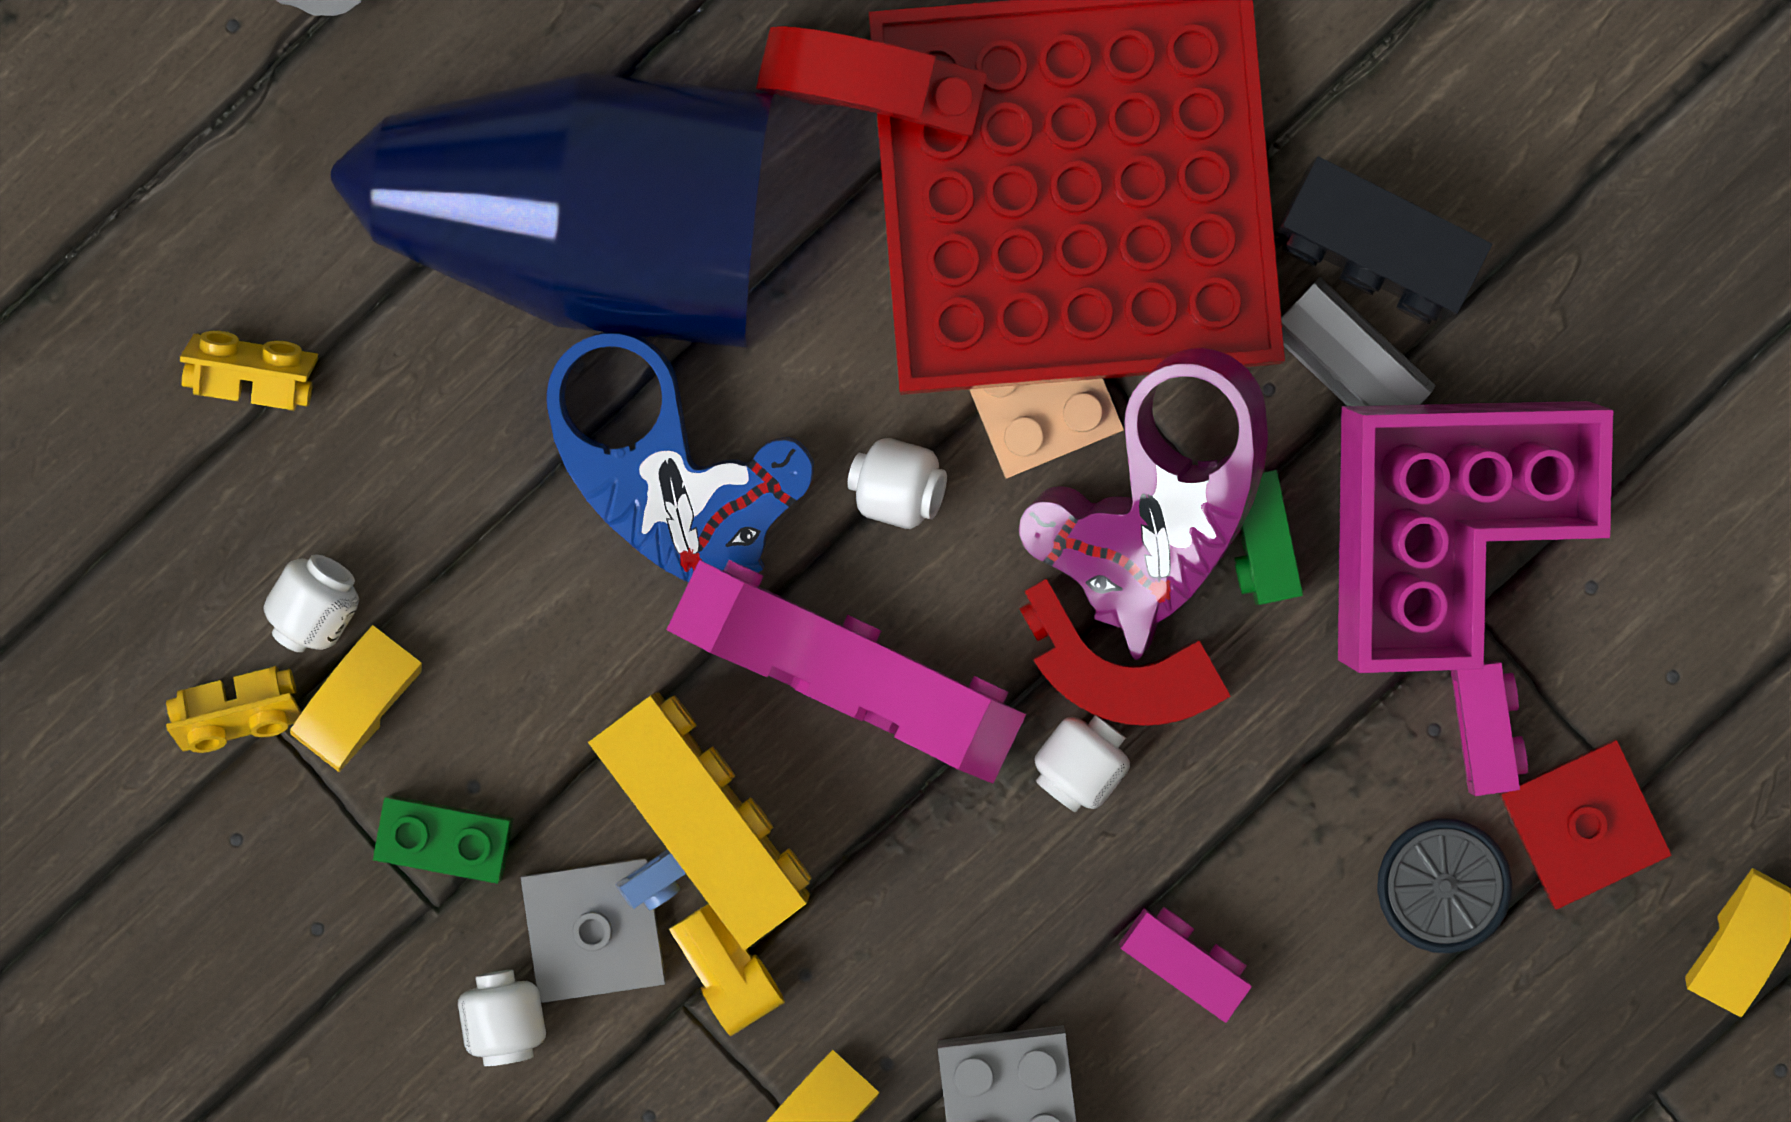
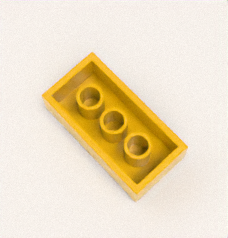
[588,692,812,950]

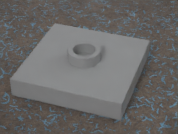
[520,857,666,1003]

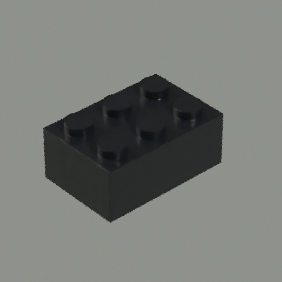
[1274,156,1493,324]

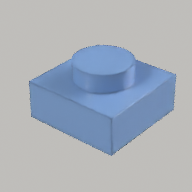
[615,849,686,911]

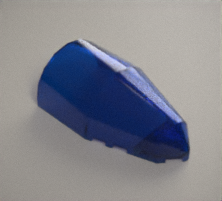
[330,73,775,348]

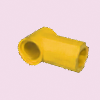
[669,904,785,1036]

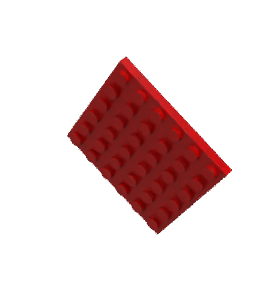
[869,0,1285,395]

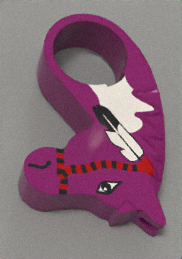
[1019,348,1268,660]

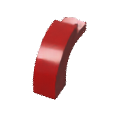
[756,26,987,136]
[1019,578,1231,725]

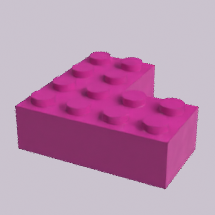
[1338,401,1613,673]

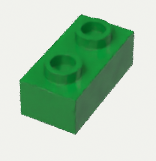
[1234,470,1303,605]
[373,795,514,884]

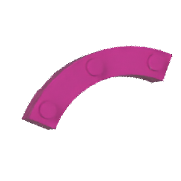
[666,560,1026,784]

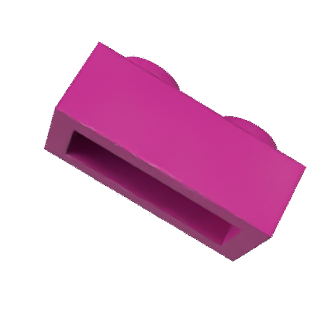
[1451,661,1528,796]
[1119,907,1252,1023]

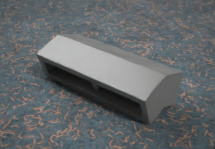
[1281,277,1436,406]

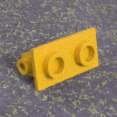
[180,331,319,411]
[166,666,302,753]

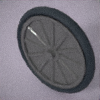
[1377,818,1512,953]

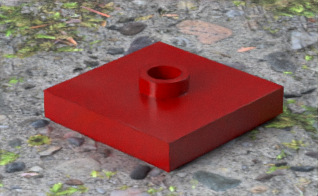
[1499,739,1672,910]

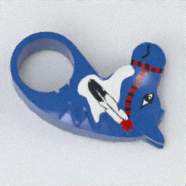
[547,331,814,582]

